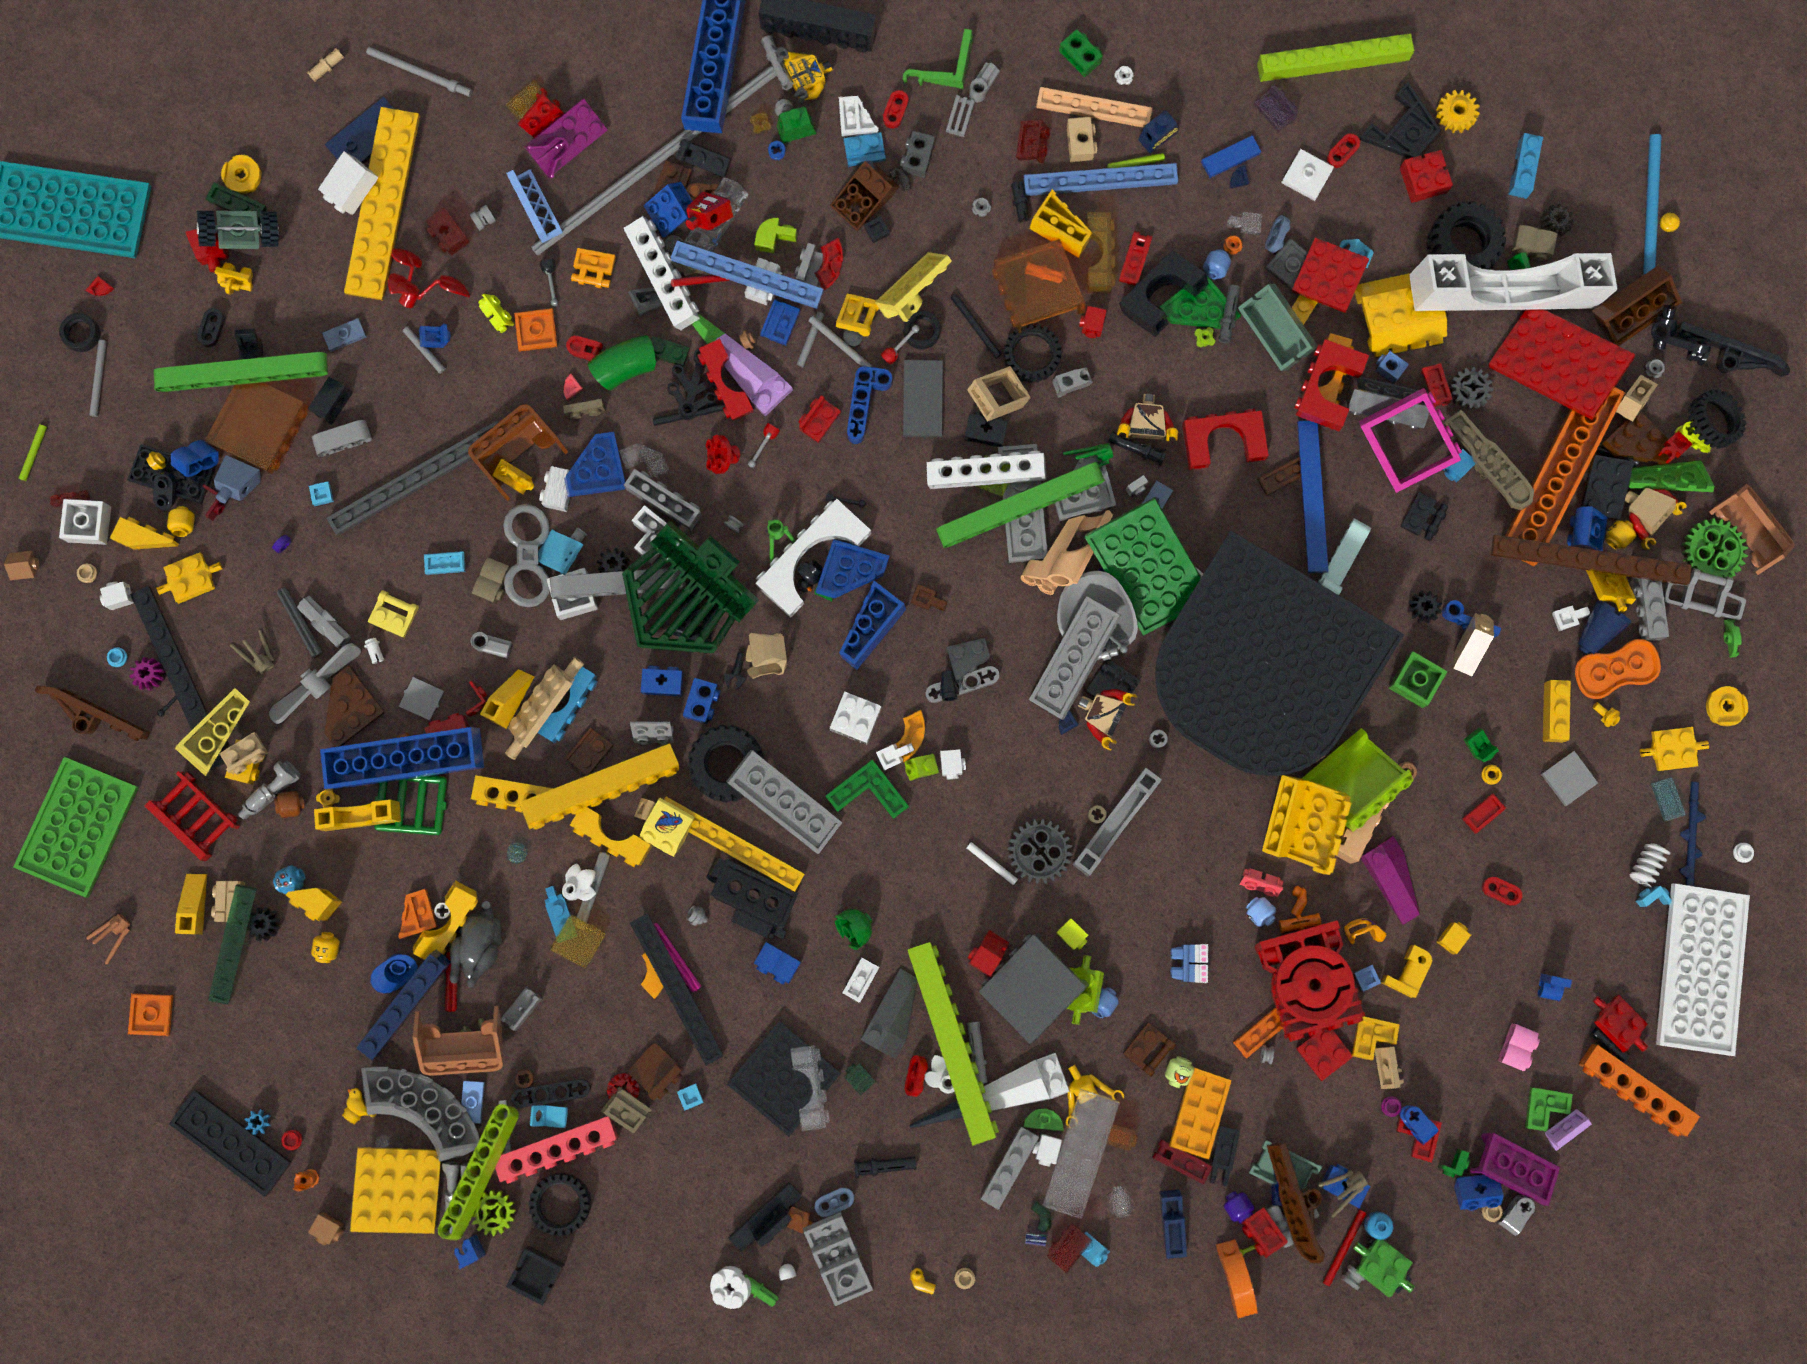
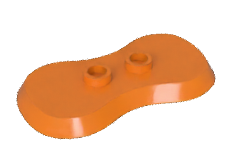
[1575,639,1661,699]

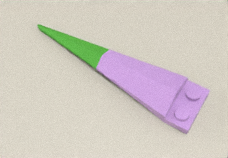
[678,301,793,416]

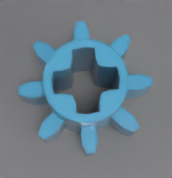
[245,1109,271,1135]

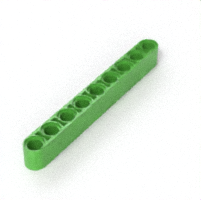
[154,352,328,392]
[936,462,1105,548]

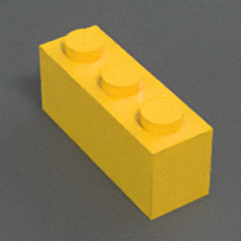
[1543,680,1571,743]

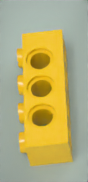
[471,775,553,812]

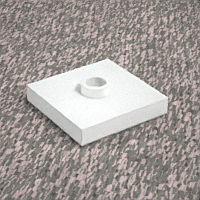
[1281,149,1334,201]

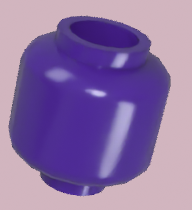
[1224,1191,1254,1224]

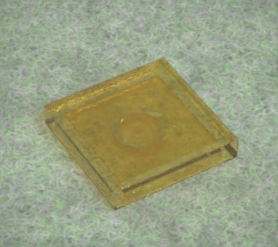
[550,914,606,969]

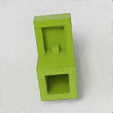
[754,218,797,253]

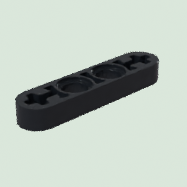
[511,1079,591,1108]

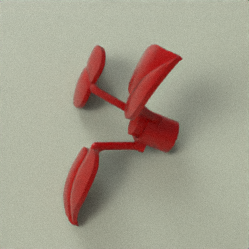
[388,248,470,308]

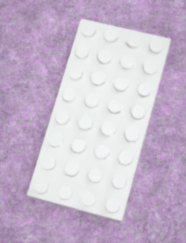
[1656,884,1750,1056]

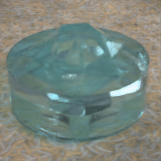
[507,843,527,864]

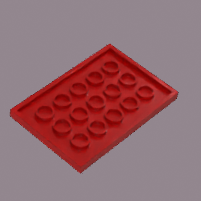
[1488,309,1635,420]

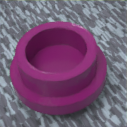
[1381,1096,1402,1117]

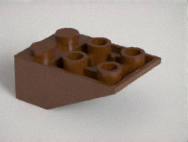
[830,161,900,231]

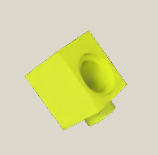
[1056,918,1088,950]

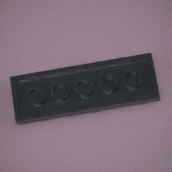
[169,1090,292,1197]

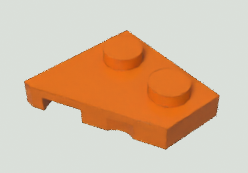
[398,889,438,939]

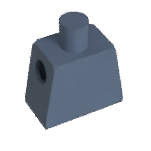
[214,455,261,503]

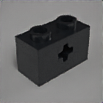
[964,412,1008,447]

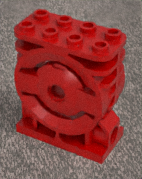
[1255,920,1366,1042]

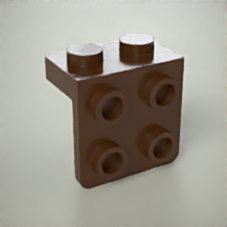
[628,1043,684,1101]

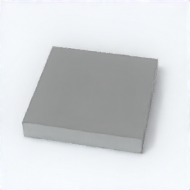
[1541,751,1598,806]

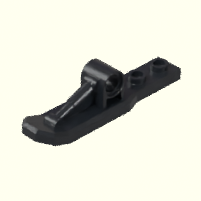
[1677,321,1791,377]

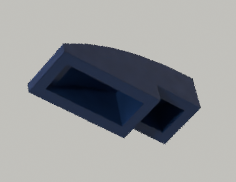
[1159,1189,1187,1259]

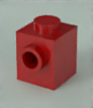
[1079,306,1106,338]

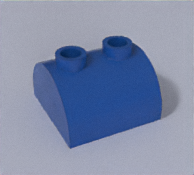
[1567,506,1608,551]

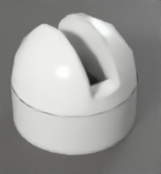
[779,1264,796,1280]

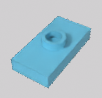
[424,551,466,575]

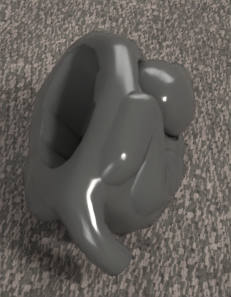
[450,901,502,988]

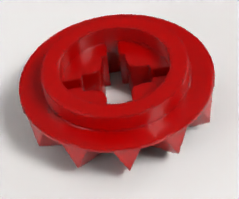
[607,1073,640,1099]

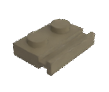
[601,1086,652,1134]

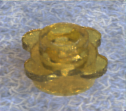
[750,113,771,134]

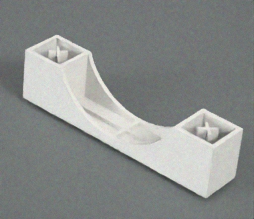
[1409,253,1618,311]

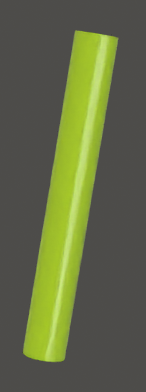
[1107,153,1165,168]
[18,424,47,481]

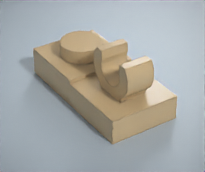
[1375,1046,1404,1089]

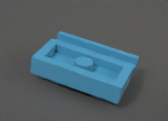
[844,132,886,167]

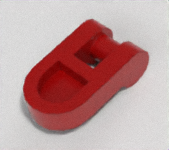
[566,336,603,361]

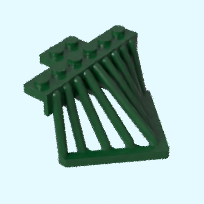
[622,521,759,653]

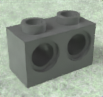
[900,131,935,178]

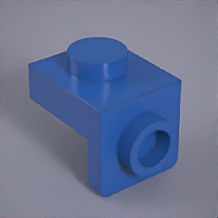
[419,324,450,348]

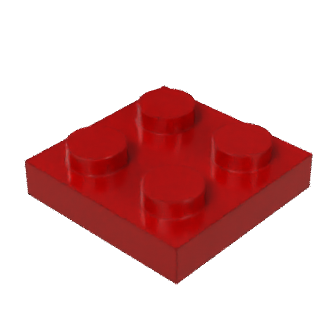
[1296,1028,1353,1081]

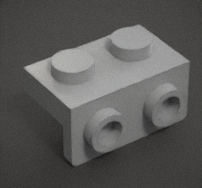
[794,243,823,287]

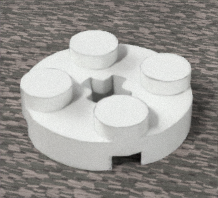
[710,1266,751,1309]

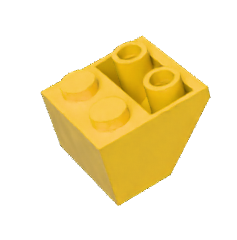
[286,888,342,921]

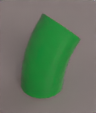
[588,335,656,391]

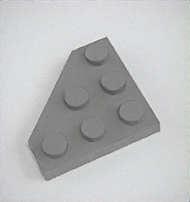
[1054,455,1116,521]

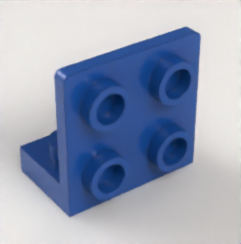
[644,182,692,238]

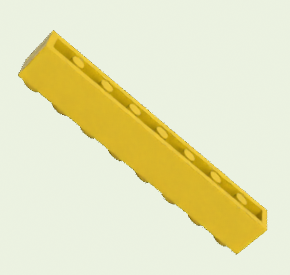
[519,743,679,829]

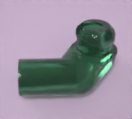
[1030,1201,1052,1233]

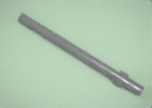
[367,47,472,97]

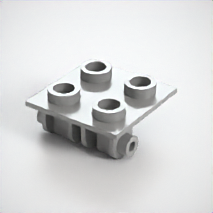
[630,722,674,745]

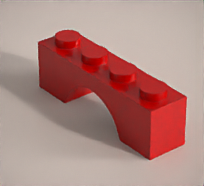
[698,339,754,421]

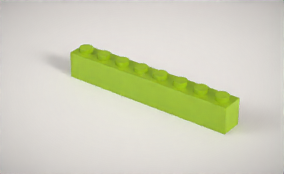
[1257,34,1414,82]

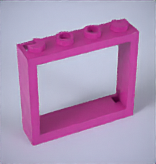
[1359,388,1462,493]

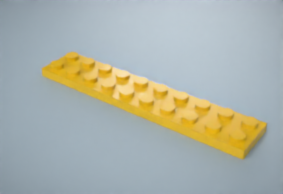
[344,107,420,300]

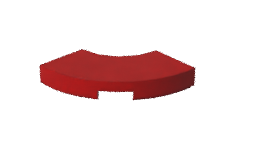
[815,238,843,290]

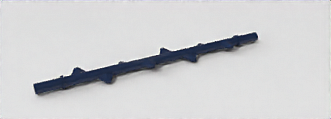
[1679,782,1706,887]

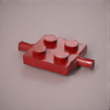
[1593,995,1648,1052]

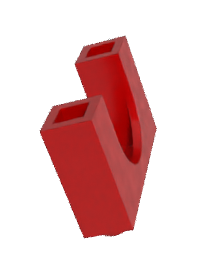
[1294,339,1369,431]
[1182,409,1269,470]

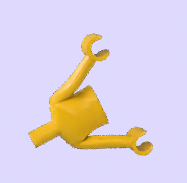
[1065,1065,1124,1128]

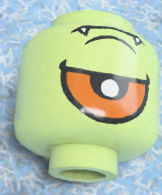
[1165,1056,1194,1088]

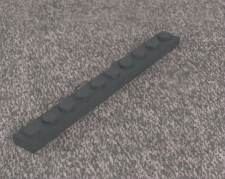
[327,421,499,536]

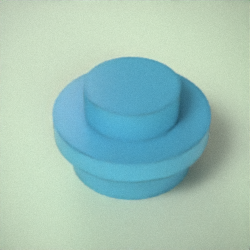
[107,647,128,667]

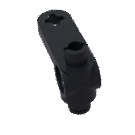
[1651,305,1711,353]

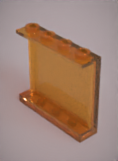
[992,239,1085,333]
[205,382,308,475]

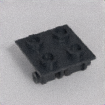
[1086,659,1141,697]

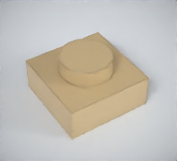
[634,798,655,820]

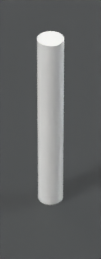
[967,842,1018,885]

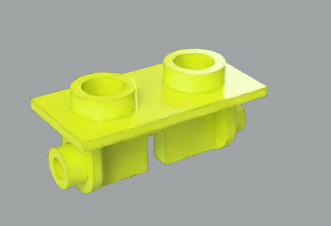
[478,294,515,333]

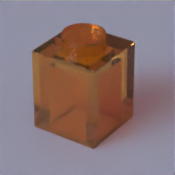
[1105,1123,1138,1151]

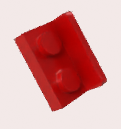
[798,395,841,443]
[1242,1207,1288,1258]

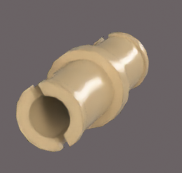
[307,48,344,82]

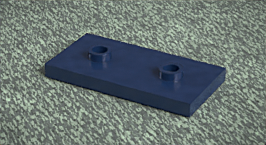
[325,97,394,164]

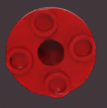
[706,435,740,474]

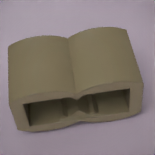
[1512,225,1557,261]
[472,557,510,604]

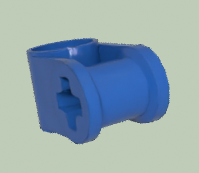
[1400,1105,1439,1145]

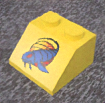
[639,798,694,857]

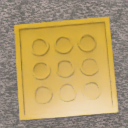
[350,1147,441,1233]

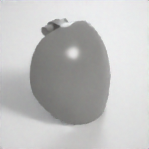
[1057,571,1138,660]

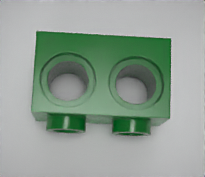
[1059,29,1103,78]

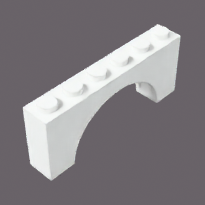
[756,499,871,618]

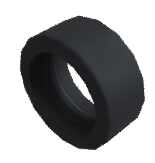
[904,310,940,350]
[59,313,100,352]

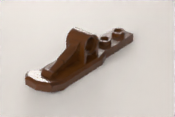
[35,685,151,741]
[1267,1143,1324,1263]

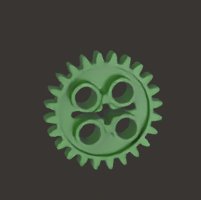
[1682,518,1748,578]

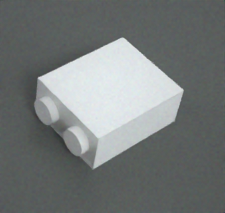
[318,151,378,215]

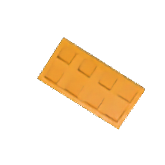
[1169,1068,1232,1159]

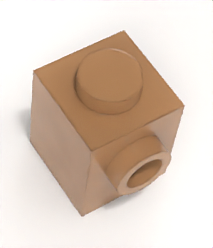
[4,551,39,581]
[308,1212,344,1245]

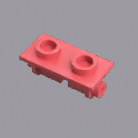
[1239,868,1283,897]

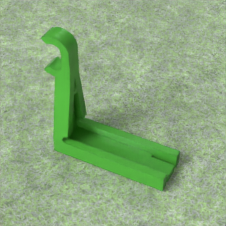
[903,29,973,89]

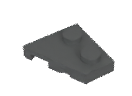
[947,638,990,683]

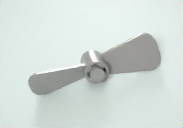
[269,643,361,724]

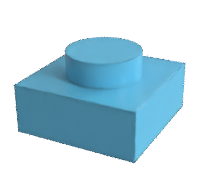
[309,482,334,506]
[677,1084,704,1111]

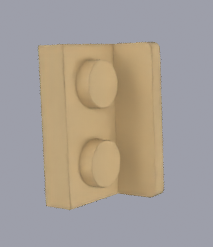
[219,732,268,775]

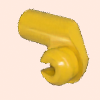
[910,1268,936,1295]

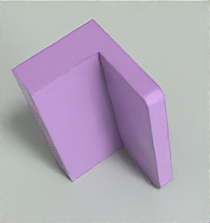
[1545,1109,1591,1151]

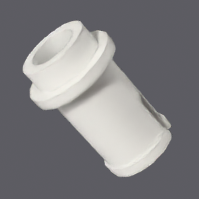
[364,638,385,664]

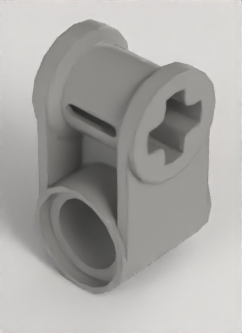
[1497,1194,1535,1236]

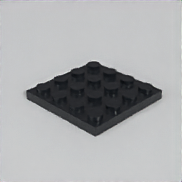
[727,1021,841,1137]

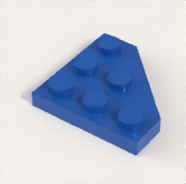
[564,432,625,497]
[816,539,889,599]

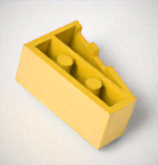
[1030,189,1092,258]

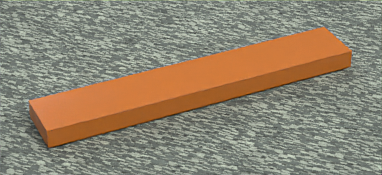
[1233,980,1319,1059]

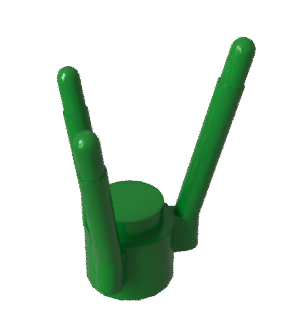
[1063,443,1113,468]

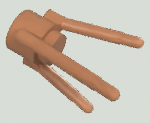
[86,914,130,965]

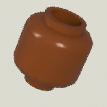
[274,791,304,818]

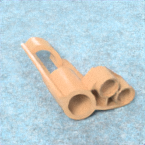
[1020,510,1113,595]

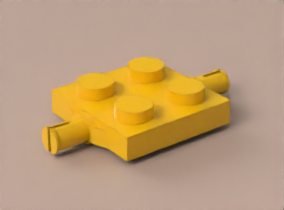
[156,552,223,604]
[1586,570,1636,612]
[1640,727,1709,771]

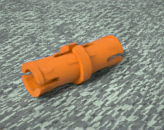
[1279,913,1321,933]

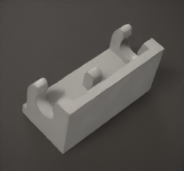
[501,986,543,1031]

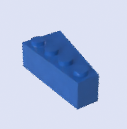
[839,581,906,670]

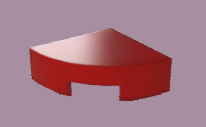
[86,276,114,296]

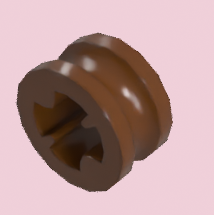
[515,1070,534,1088]

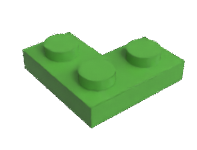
[1525,1087,1573,1131]

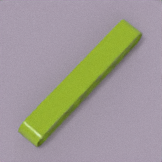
[438,1104,519,1240]

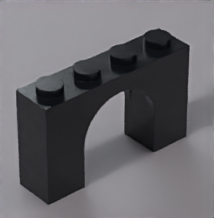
[1119,250,1209,337]

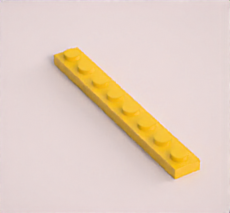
[664,797,805,892]

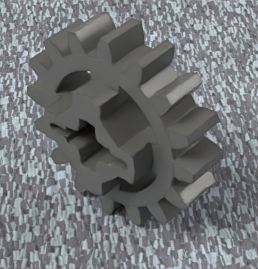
[1449,367,1494,410]

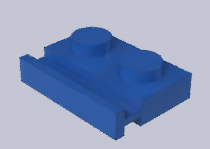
[760,299,801,346]

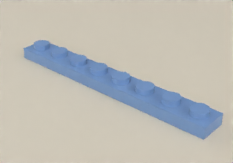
[1024,163,1178,196]
[671,241,824,309]

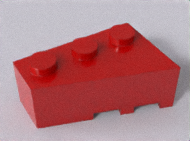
[967,930,1009,976]

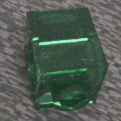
[844,1063,876,1096]

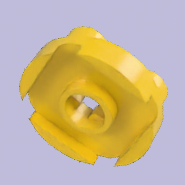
[221,155,262,194]
[1706,686,1748,726]

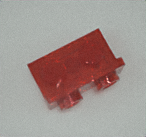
[1016,120,1050,163]
[1047,1224,1093,1273]

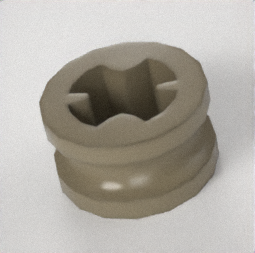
[1088,805,1106,824]

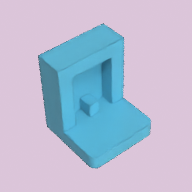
[1636,886,1672,907]
[1073,1232,1110,1267]

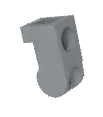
[1052,368,1093,398]

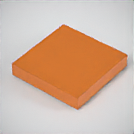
[514,308,558,352]
[128,993,173,1036]

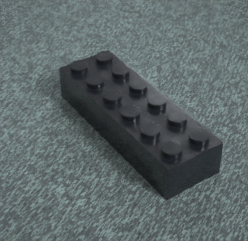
[758,0,876,53]

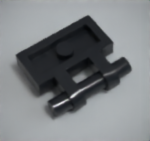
[1400,492,1448,541]

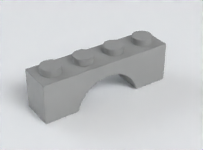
[980,1126,1039,1210]

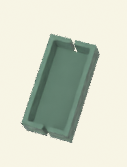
[1238,284,1317,371]

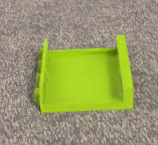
[1302,728,1413,832]

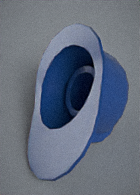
[371,954,418,993]

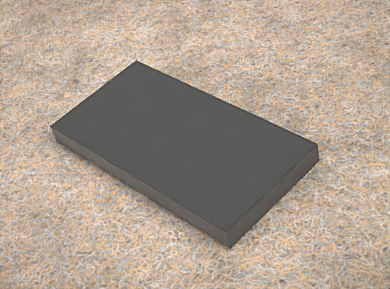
[903,360,943,437]

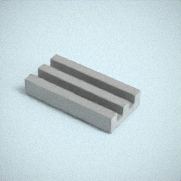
[946,95,975,137]

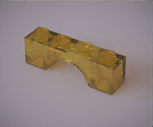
[1086,212,1115,292]

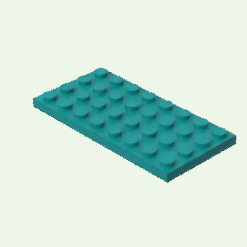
[0,161,151,258]

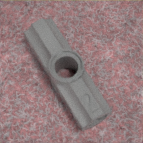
[297,596,351,649]

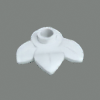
[562,863,596,901]
[924,1055,954,1093]

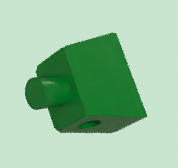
[777,107,817,143]

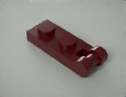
[1152,1139,1213,1185]

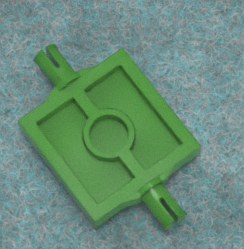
[1353,1239,1415,1297]

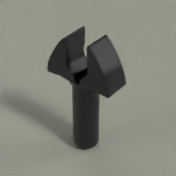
[724,652,746,690]

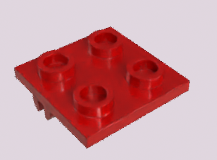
[518,88,564,138]

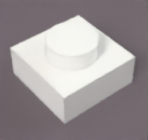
[1126,475,1148,496]

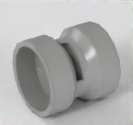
[469,205,496,231]

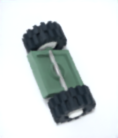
[197,210,278,249]

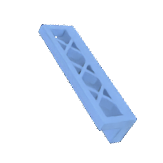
[506,170,563,243]

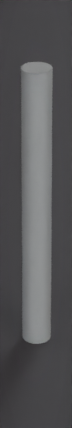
[809,315,872,367]
[89,340,107,417]

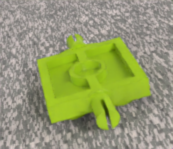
[1067,955,1104,1025]

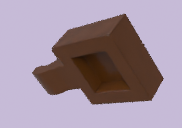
[911,584,947,611]

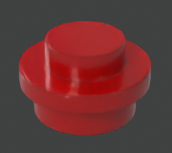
[281,1130,303,1150]

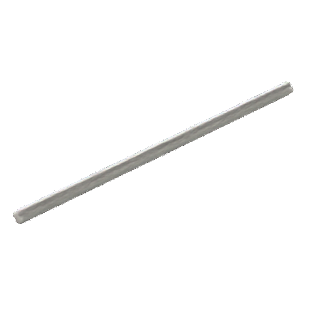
[532,66,777,255]

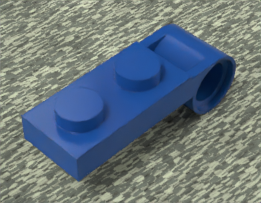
[1442,600,1501,638]

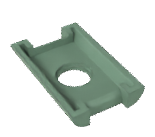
[1249,1140,1322,1189]

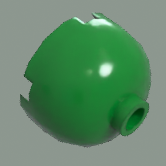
[834,909,872,950]

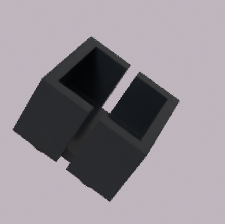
[506,1246,565,1305]

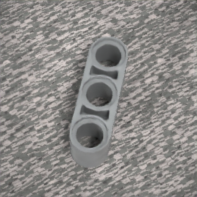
[312,420,372,457]

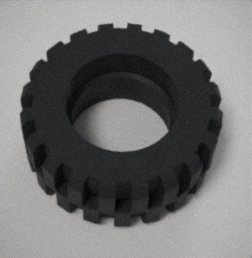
[1427,201,1506,270]
[687,725,764,803]

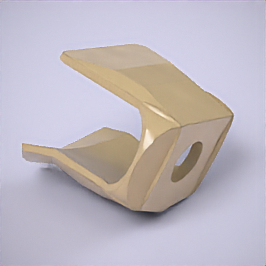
[746,633,787,679]

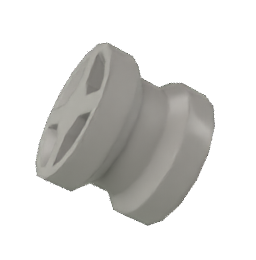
[1341,1265,1365,1290]

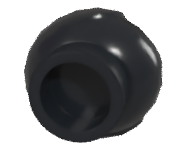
[797,560,823,592]

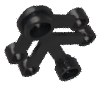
[667,349,717,420]

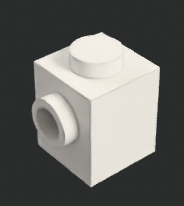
[100,582,134,610]
[940,749,966,780]
[1032,1134,1062,1167]

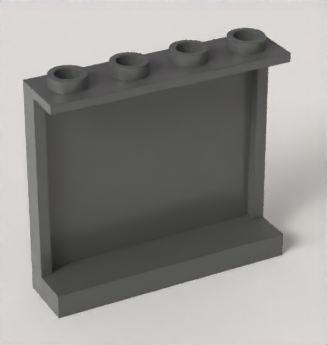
[979,933,1089,1044]

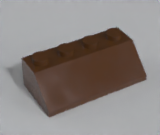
[1592,265,1682,346]

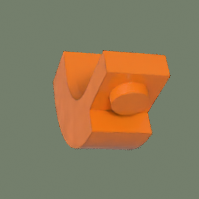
[1216,1239,1257,1318]

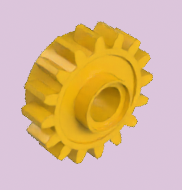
[1436,90,1480,133]

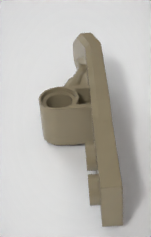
[1445,410,1534,510]

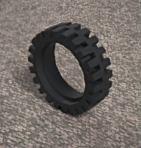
[1004,323,1061,383]
[1688,389,1746,449]
[529,1173,591,1236]

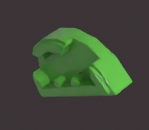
[1724,619,1742,658]
[1023,1108,1064,1131]

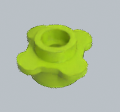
[1195,327,1215,347]

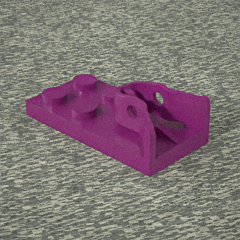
[524,98,607,178]
[1470,1133,1560,1206]

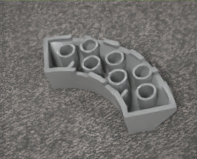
[361,1067,480,1161]

